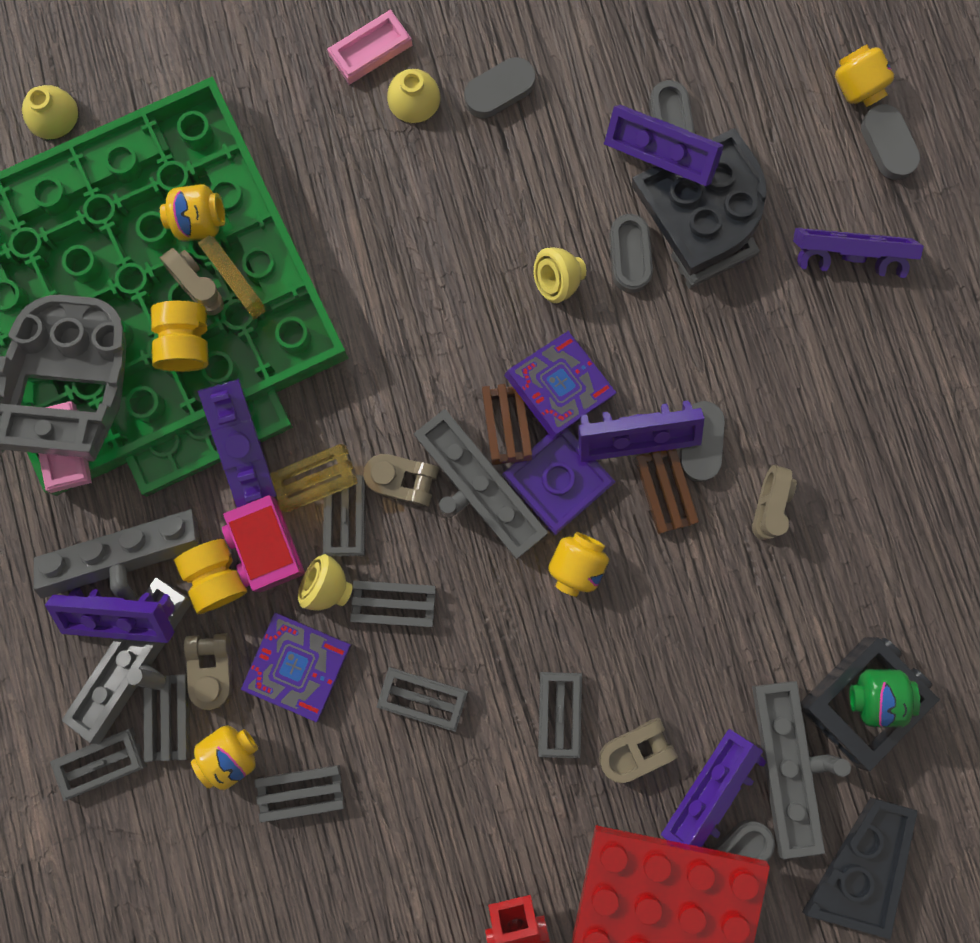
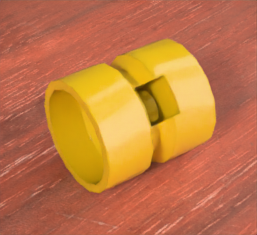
[151,300,208,372]
[174,539,247,614]

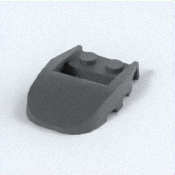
[0,295,126,461]

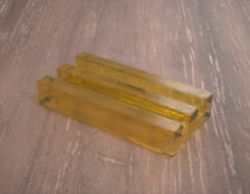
[198,235,266,319]
[270,444,358,512]

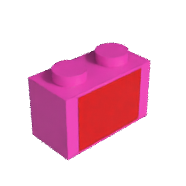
[222,495,305,593]

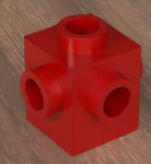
[485,895,550,943]

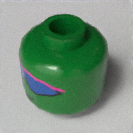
[850,669,920,727]

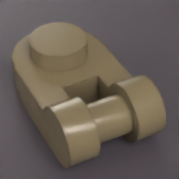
[159,248,224,316]
[363,454,440,507]
[752,465,797,540]
[184,633,233,710]
[599,718,678,783]

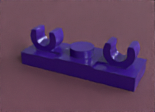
[604,105,724,186]
[793,228,924,278]
[198,378,277,508]
[579,400,705,462]
[45,588,175,643]
[661,729,766,847]

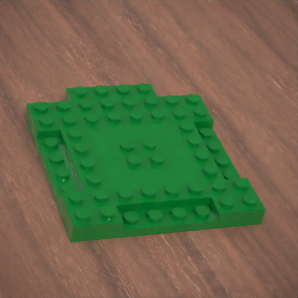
[0,76,349,497]

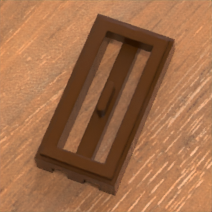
[482,384,532,465]
[635,449,699,534]

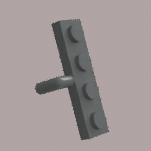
[414,409,548,560]
[34,509,200,601]
[61,577,192,744]
[752,681,851,859]

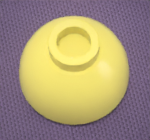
[387,69,440,123]
[22,85,78,139]
[534,247,586,303]
[298,554,352,611]

